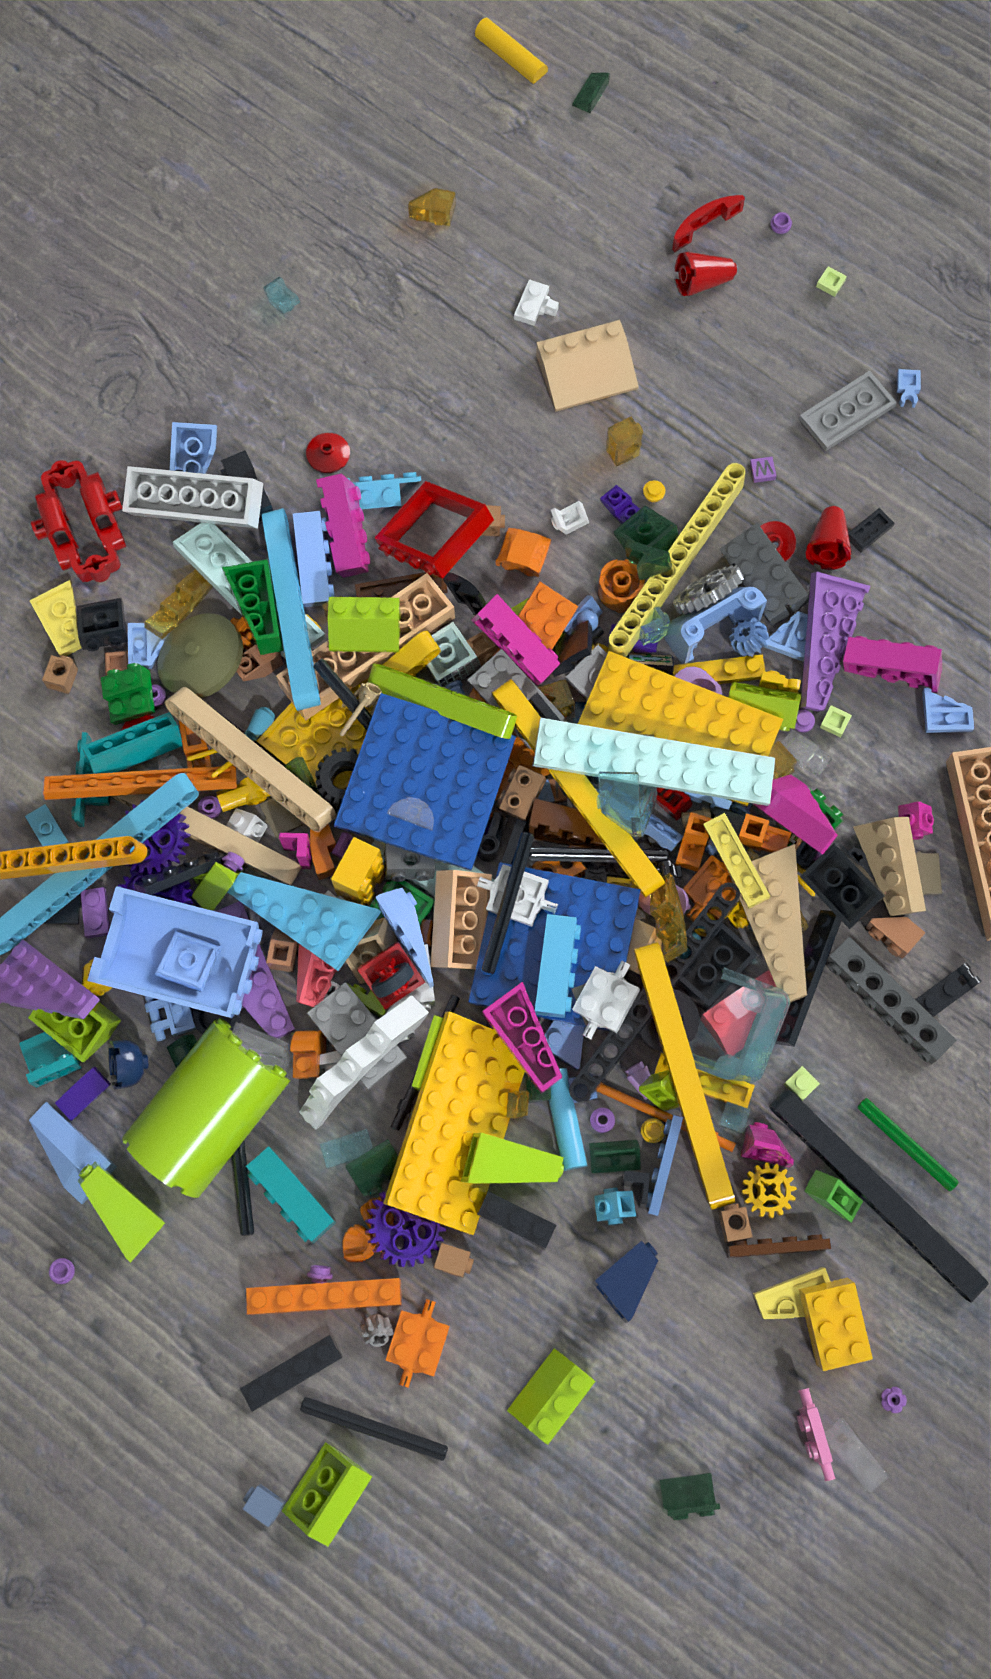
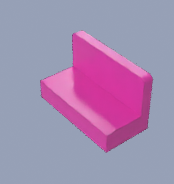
[279,833,312,869]

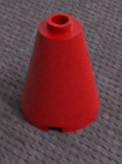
[675,252,737,296]
[805,506,852,570]

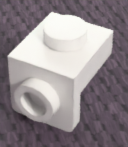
[551,501,589,535]
[226,808,268,842]

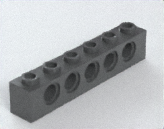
[827,936,957,1064]

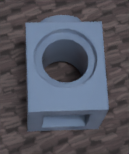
[243,1484,286,1527]

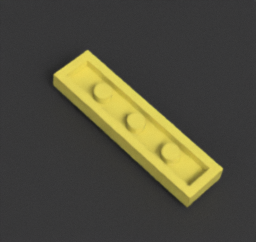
[703,813,770,909]

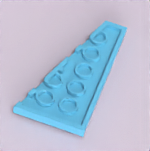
[228,872,381,971]

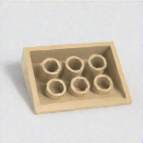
[536,320,639,412]

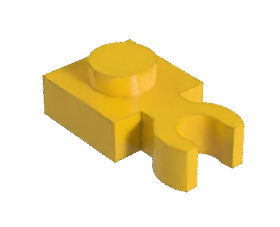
[759,671,801,693]

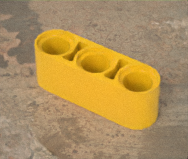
[383,631,441,676]

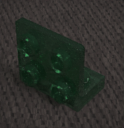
[659,1472,721,1520]

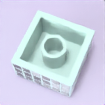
[426,622,481,687]

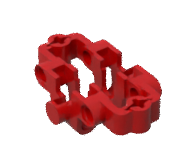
[31,460,127,582]

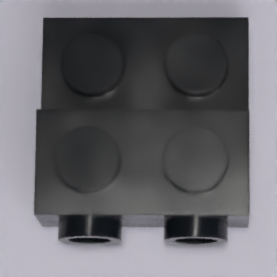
[77,598,128,651]

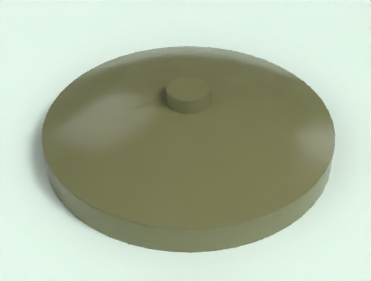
[157,613,243,698]

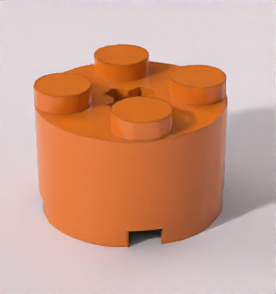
[598,559,645,613]

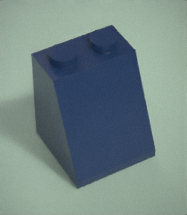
[593,1240,658,1323]

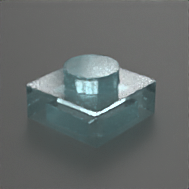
[719,1102,751,1134]

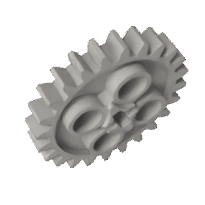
[673,565,744,615]

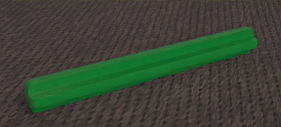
[858,1098,959,1191]

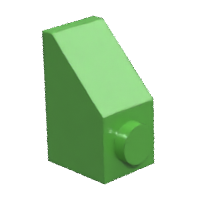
[804,1170,863,1223]

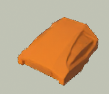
[495,528,551,577]

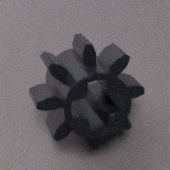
[657,860,683,885]

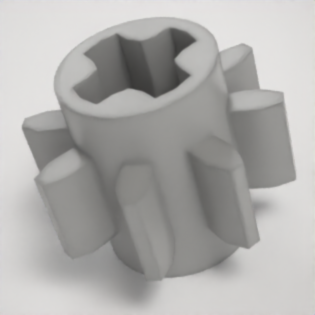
[360,1314,394,1347]

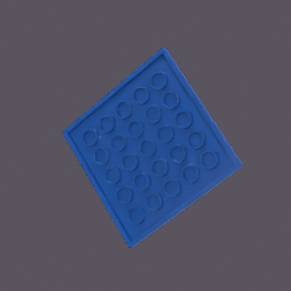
[334,693,516,871]
[468,862,641,1032]

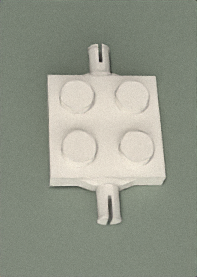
[477,864,558,927]
[572,961,640,1040]

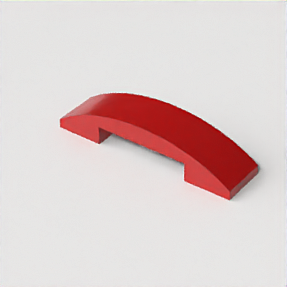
[672,195,745,253]

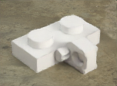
[514,280,559,326]

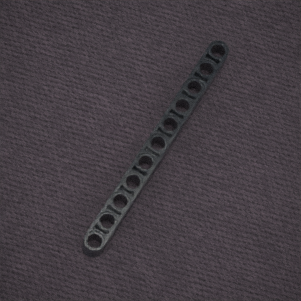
[569,882,740,1103]
[769,1088,989,1303]

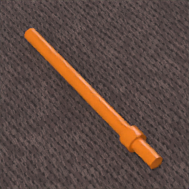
[597,1083,736,1152]

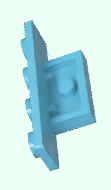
[347,472,421,509]

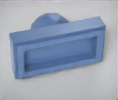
[562,595,603,634]

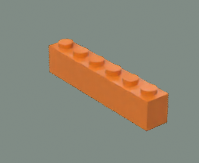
[246,1278,402,1315]

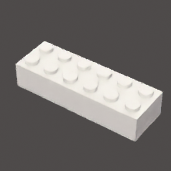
[122,466,263,528]

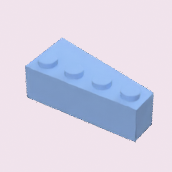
[293,511,335,607]

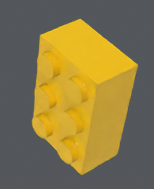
[331,837,385,906]
[799,1277,873,1371]

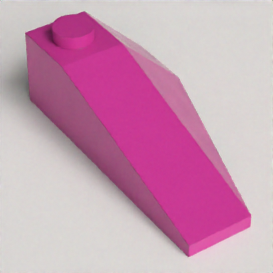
[752,775,838,855]
[741,1122,794,1168]

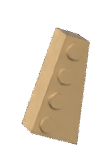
[853,817,926,916]

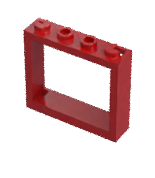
[375,481,494,579]

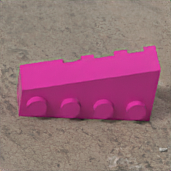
[316,473,370,578]
[471,594,560,685]
[843,636,942,693]
[482,982,562,1094]

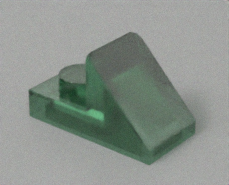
[624,540,672,580]

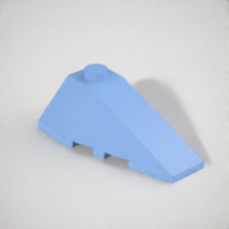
[170,422,217,474]
[376,888,434,988]

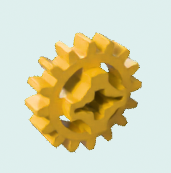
[741,1163,797,1219]

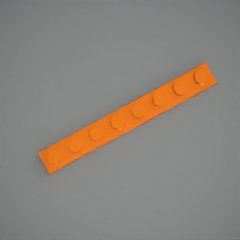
[43,766,237,800]

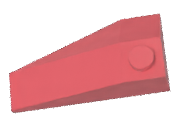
[296,944,343,1008]
[700,970,781,1058]

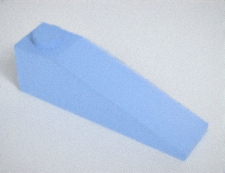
[29,1102,117,1204]

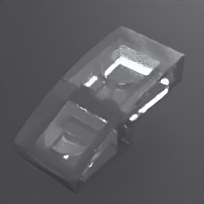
[778,730,832,776]

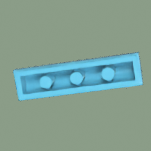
[546,1068,588,1171]

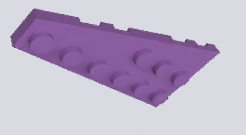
[800,572,870,712]
[215,901,296,1041]
[0,940,100,1019]

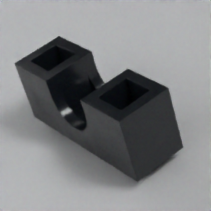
[220,450,273,521]
[477,1192,557,1250]

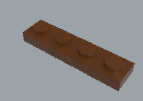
[355,572,448,598]
[726,1234,831,1258]

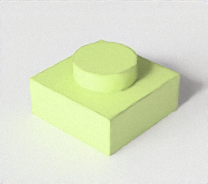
[816,266,847,297]
[820,706,852,738]
[784,1066,820,1101]

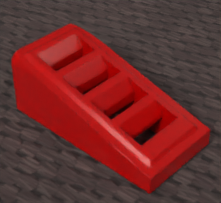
[641,785,692,821]

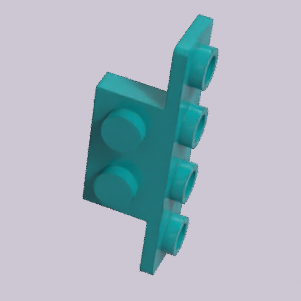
[71,732,110,827]

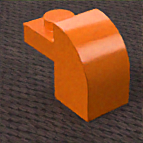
[675,812,713,872]
[739,813,791,853]
[290,1030,327,1079]

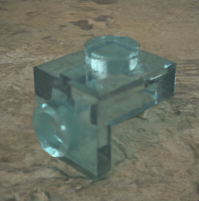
[263,277,300,314]
[639,606,670,646]

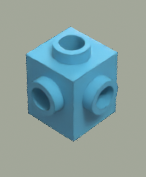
[594,1188,636,1225]

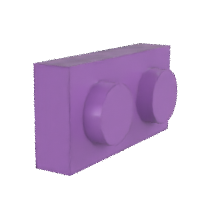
[81,887,110,938]

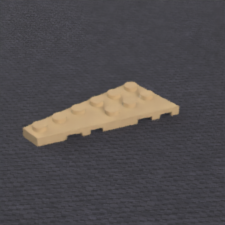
[728,844,807,1005]

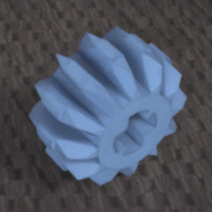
[729,617,770,657]

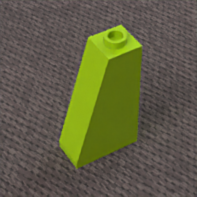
[461,1133,564,1184]
[78,1161,165,1263]

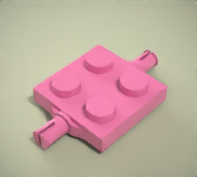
[797,1388,836,1481]

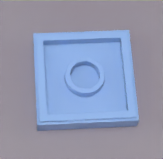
[155,931,221,992]

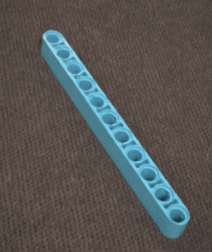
[262,508,321,711]
[0,773,199,955]

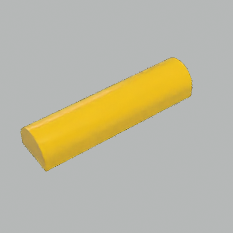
[475,17,548,84]

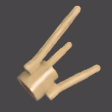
[340,682,382,736]

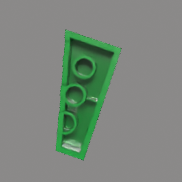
[222,559,283,655]

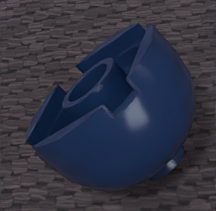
[108,1040,149,1089]

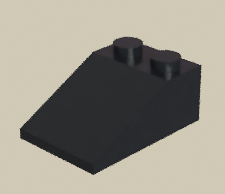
[800,843,885,929]

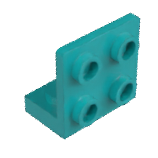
[19,1032,82,1088]

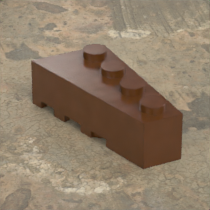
[529,798,627,848]

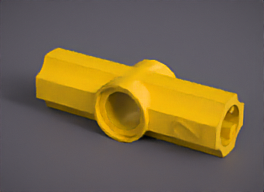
[216,777,270,812]

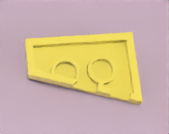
[30,580,82,656]
[753,1267,830,1319]

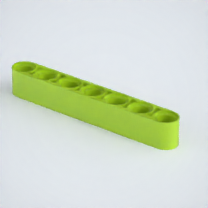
[367,664,517,739]

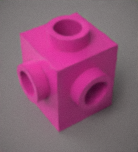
[898,801,934,840]

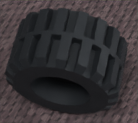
[315,748,359,811]

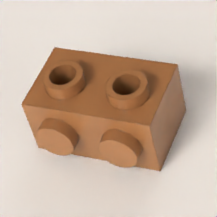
[498,765,546,822]

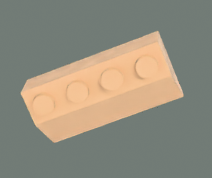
[431,870,492,970]

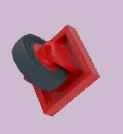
[357,941,426,1009]

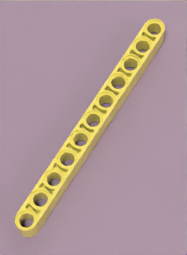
[609,463,745,657]

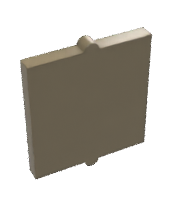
[259,798,304,838]
[916,851,942,896]

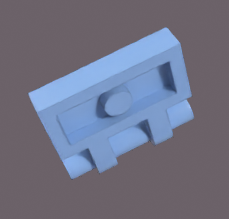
[144,996,196,1041]

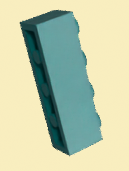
[82,712,183,774]
[246,1146,336,1243]

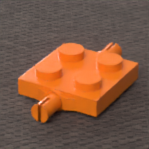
[683,855,736,921]
[385,1299,450,1388]

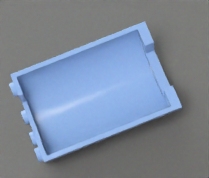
[87,886,263,1018]

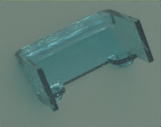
[597,734,657,837]
[692,968,790,1082]

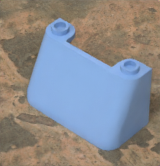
[664,587,767,664]

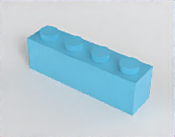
[535,914,581,1018]

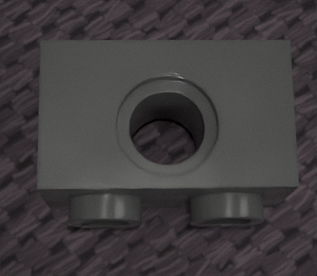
[384,844,435,882]

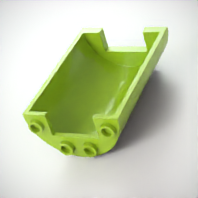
[122,1018,290,1198]

